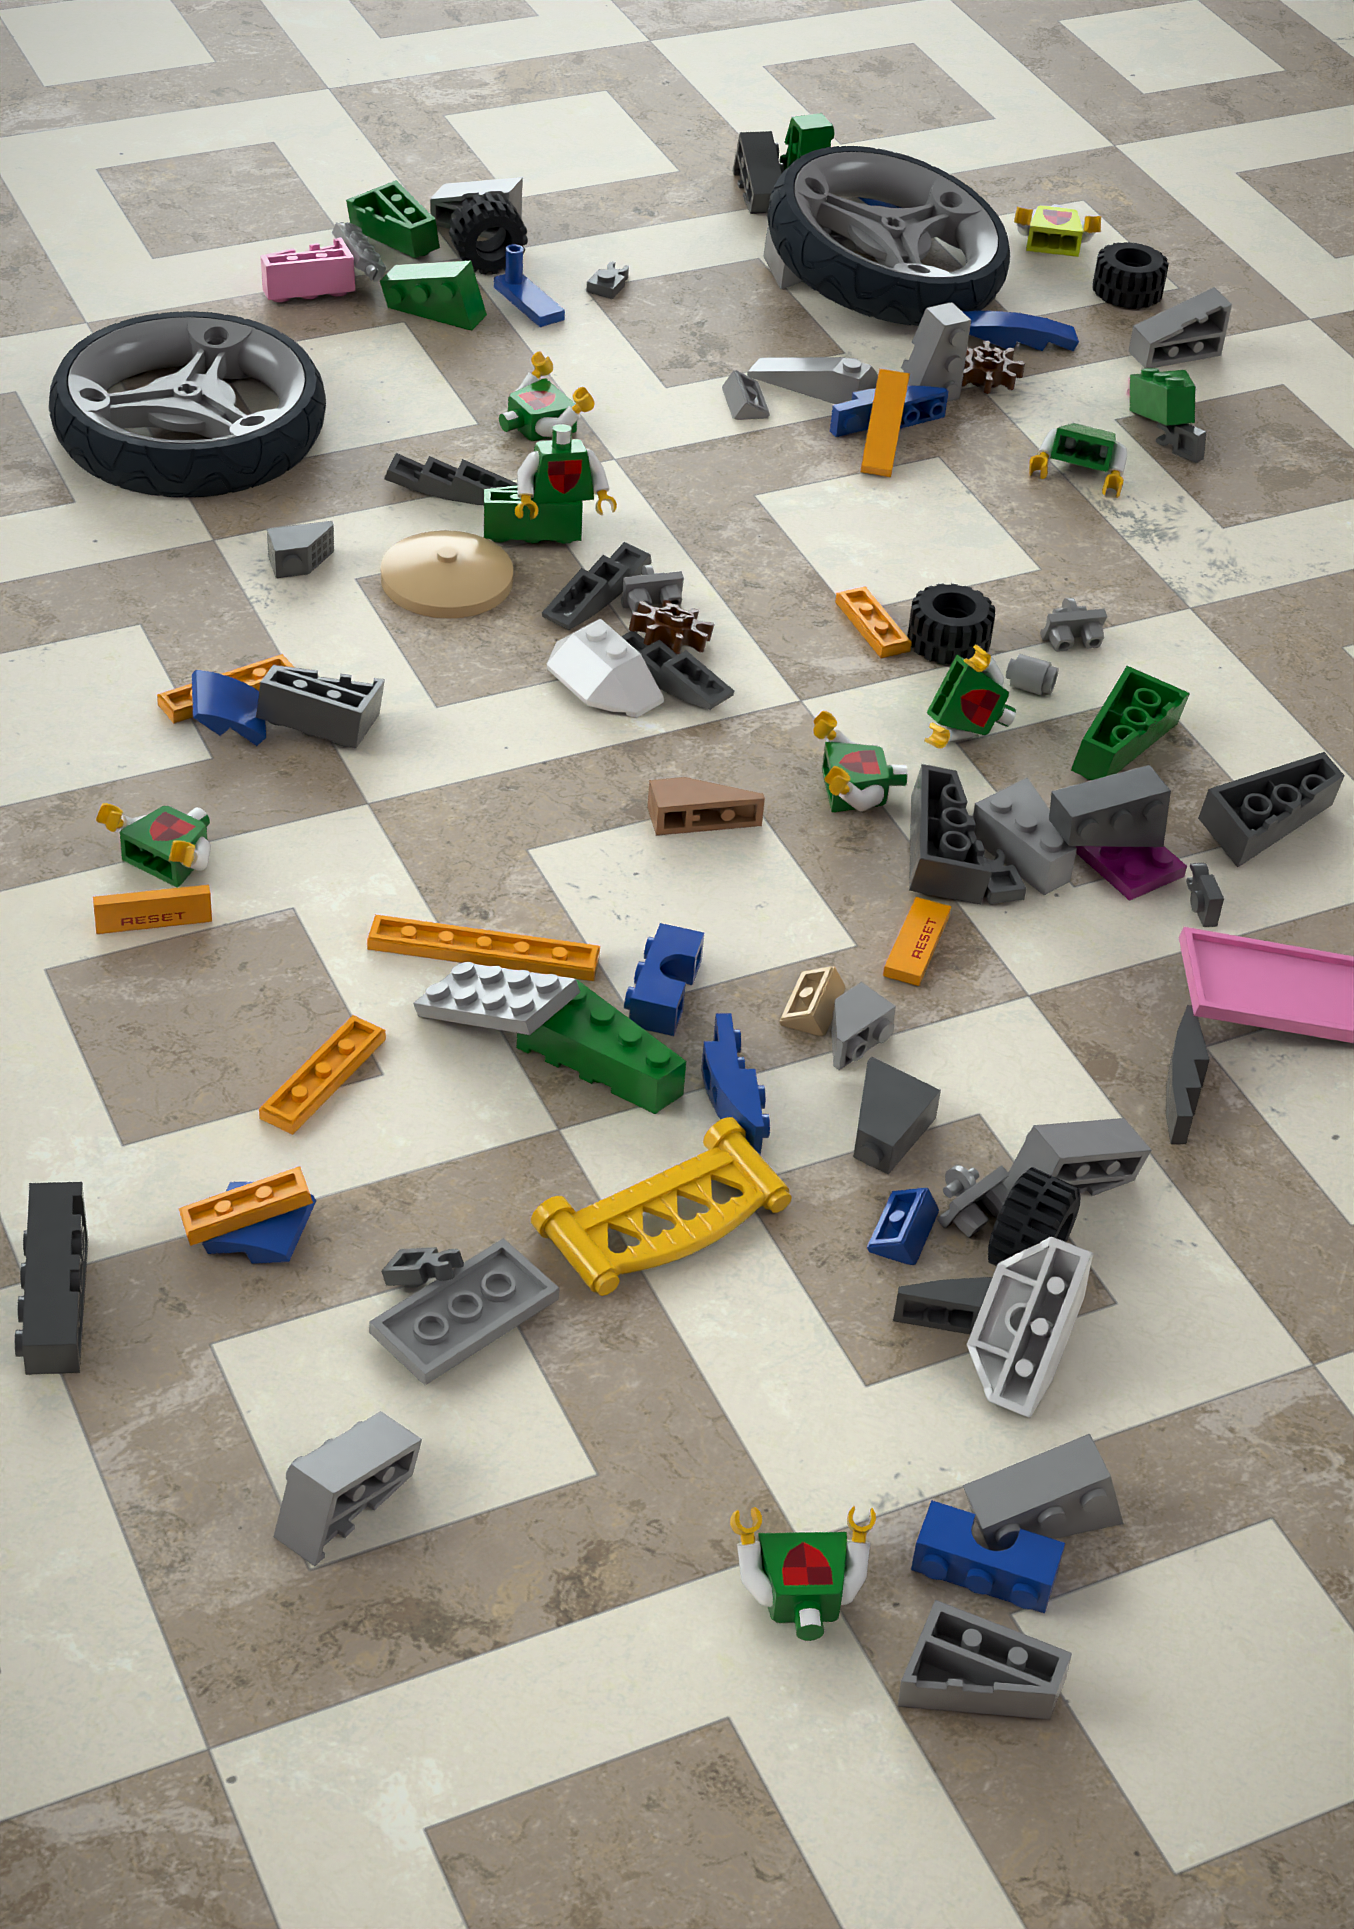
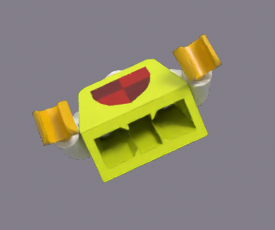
[1014,204,1102,257]

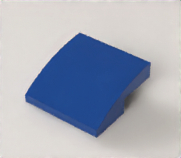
[192,670,266,746]
[201,1182,316,1264]

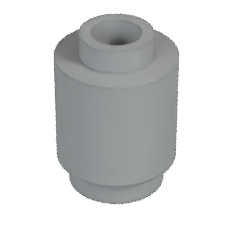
[1006,654,1059,695]

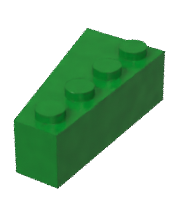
[1071,666,1190,780]
[516,978,687,1114]

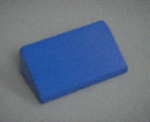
[867,1188,939,1265]

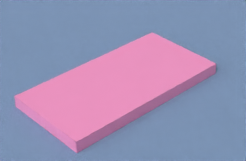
[1179,927,1354,1043]

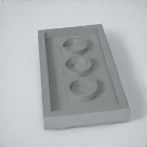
[413,962,580,1035]
[369,1238,560,1385]

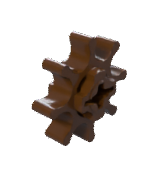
[962,341,1025,394]
[629,600,714,654]

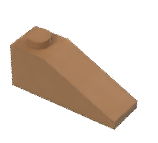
[647,777,765,836]

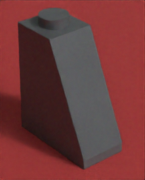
[853,1057,941,1174]

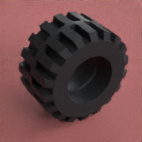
[449,193,528,275]
[1092,242,1169,309]
[907,583,996,665]
[988,1167,1081,1266]

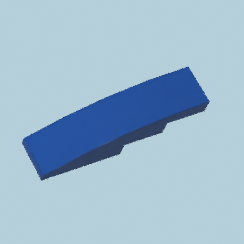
[962,310,1079,351]

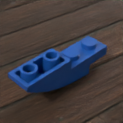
[830,386,949,437]
[701,1013,770,1155]

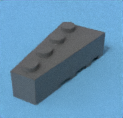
[1198,752,1345,867]
[909,764,992,905]
[15,1182,89,1375]

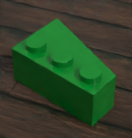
[346,180,440,258]
[380,261,487,331]
[1130,368,1196,426]
[483,485,583,544]

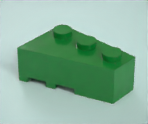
[779,113,835,171]

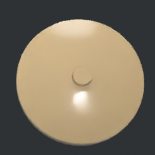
[381,530,513,619]

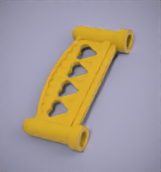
[531,1117,792,1296]

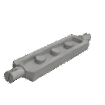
[332,222,387,282]

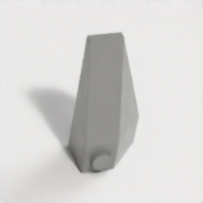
[747,357,878,404]

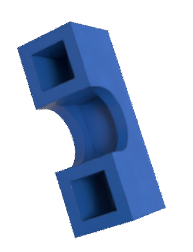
[624,923,704,1036]
[911,1500,1065,1614]

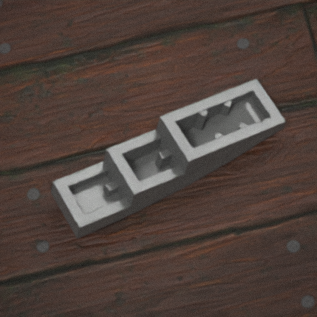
[384,453,517,506]
[542,542,652,630]
[621,631,735,710]
[1166,1005,1210,1144]
[893,1277,993,1335]

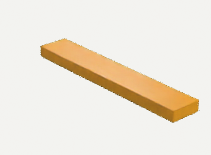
[367,914,601,981]

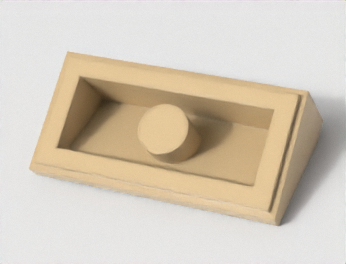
[779,966,845,1036]

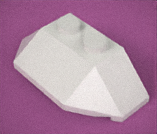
[547,619,664,718]
[967,1237,1093,1418]

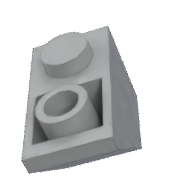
[831,982,896,1070]

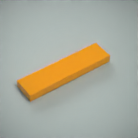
[860,368,910,477]
[157,654,295,724]
[259,1015,386,1135]

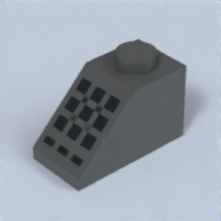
[267,521,334,578]

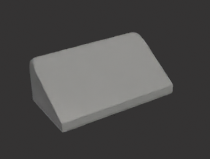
[722,370,770,420]

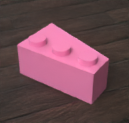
[260,238,355,302]

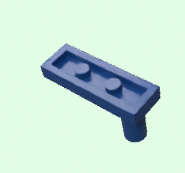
[494,244,565,327]

